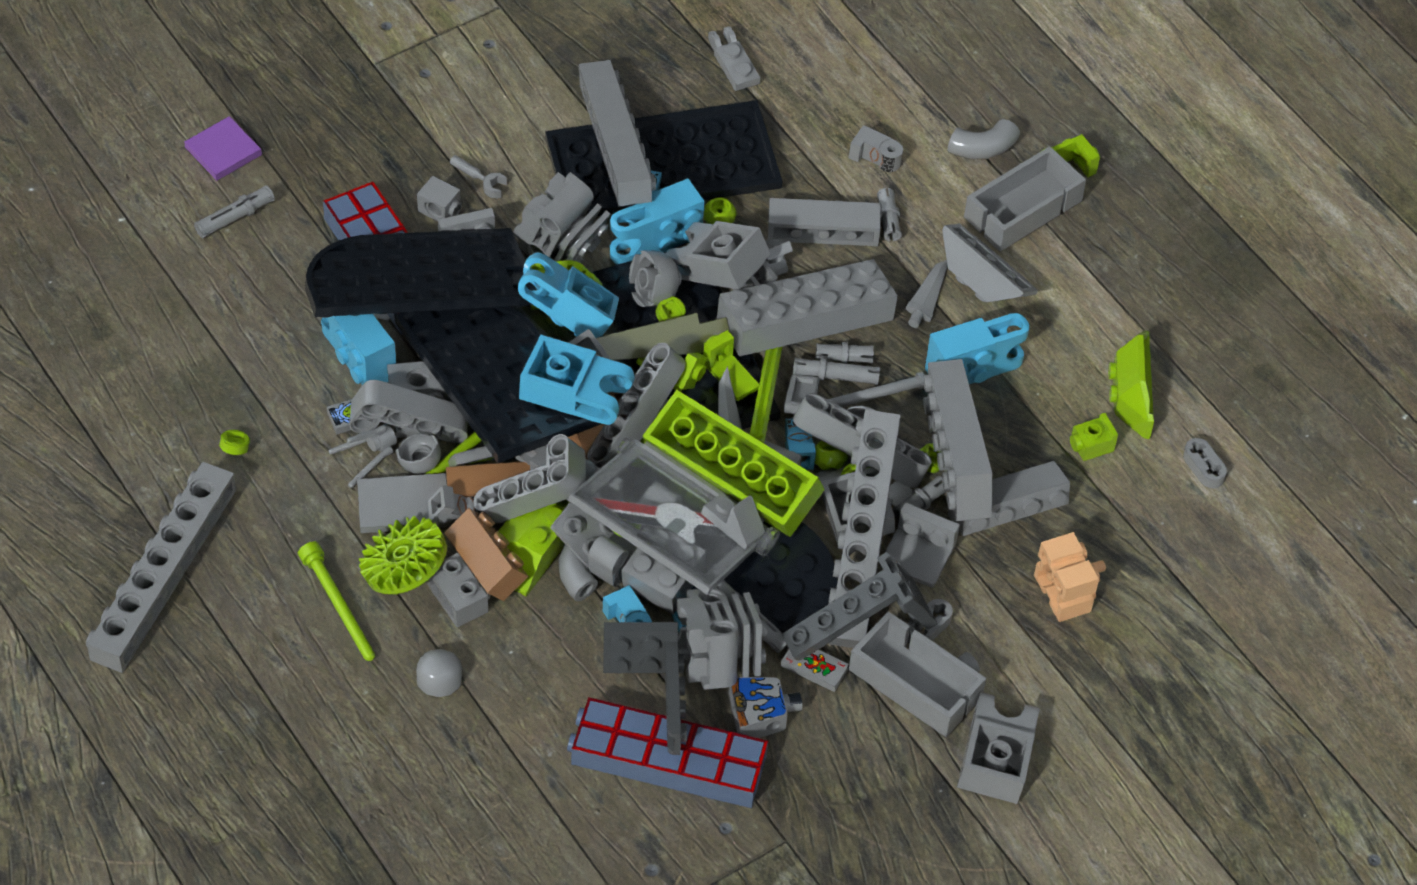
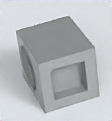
[417,176,462,221]

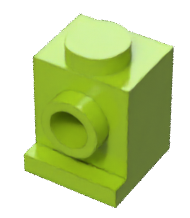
[1070,413,1118,461]

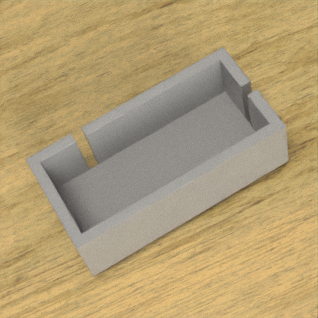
[964,146,1086,252]
[849,611,986,737]

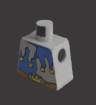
[728,677,802,738]

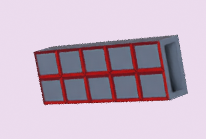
[323,181,408,334]
[567,697,768,809]

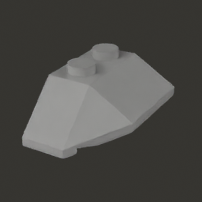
[942,223,1038,302]

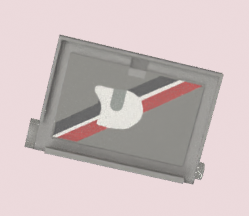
[568,437,780,594]

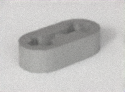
[1183,438,1227,489]
[907,599,953,644]

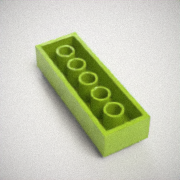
[642,389,825,537]

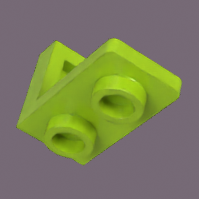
[1040,134,1100,177]
[703,330,759,401]
[636,353,708,392]

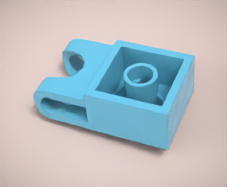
[610,179,704,265]
[518,252,619,338]
[925,313,1029,384]
[321,314,396,385]
[519,335,635,425]

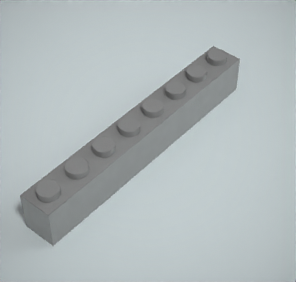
[579,60,656,206]

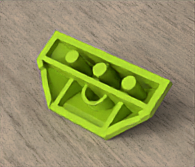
[1108,330,1154,439]
[498,499,569,597]

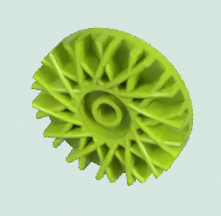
[359,516,447,595]

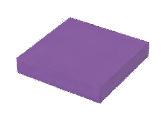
[184,116,262,181]

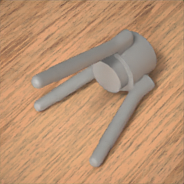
[329,423,397,488]

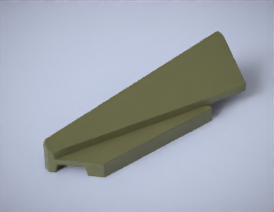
[596,313,730,360]

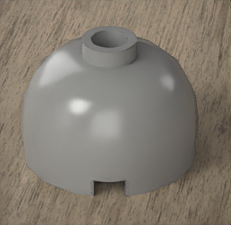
[629,250,682,307]

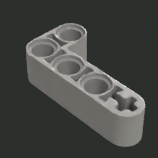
[349,380,469,443]
[473,434,586,523]
[588,483,681,587]

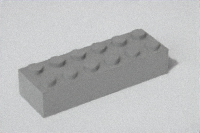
[717,259,898,356]
[923,359,992,521]

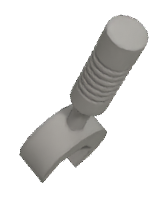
[450,155,507,199]

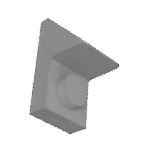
[765,239,793,276]
[701,493,765,549]

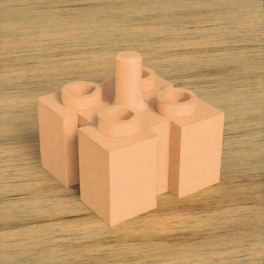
[1034,532,1106,622]

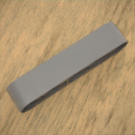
[587,343,686,469]
[793,393,932,488]

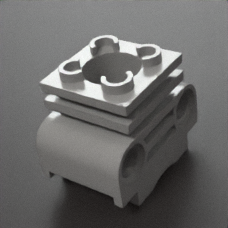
[513,172,610,264]
[677,589,767,690]

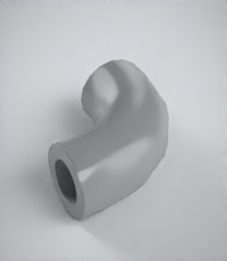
[947,119,1020,159]
[558,544,598,602]

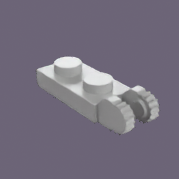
[708,26,760,91]

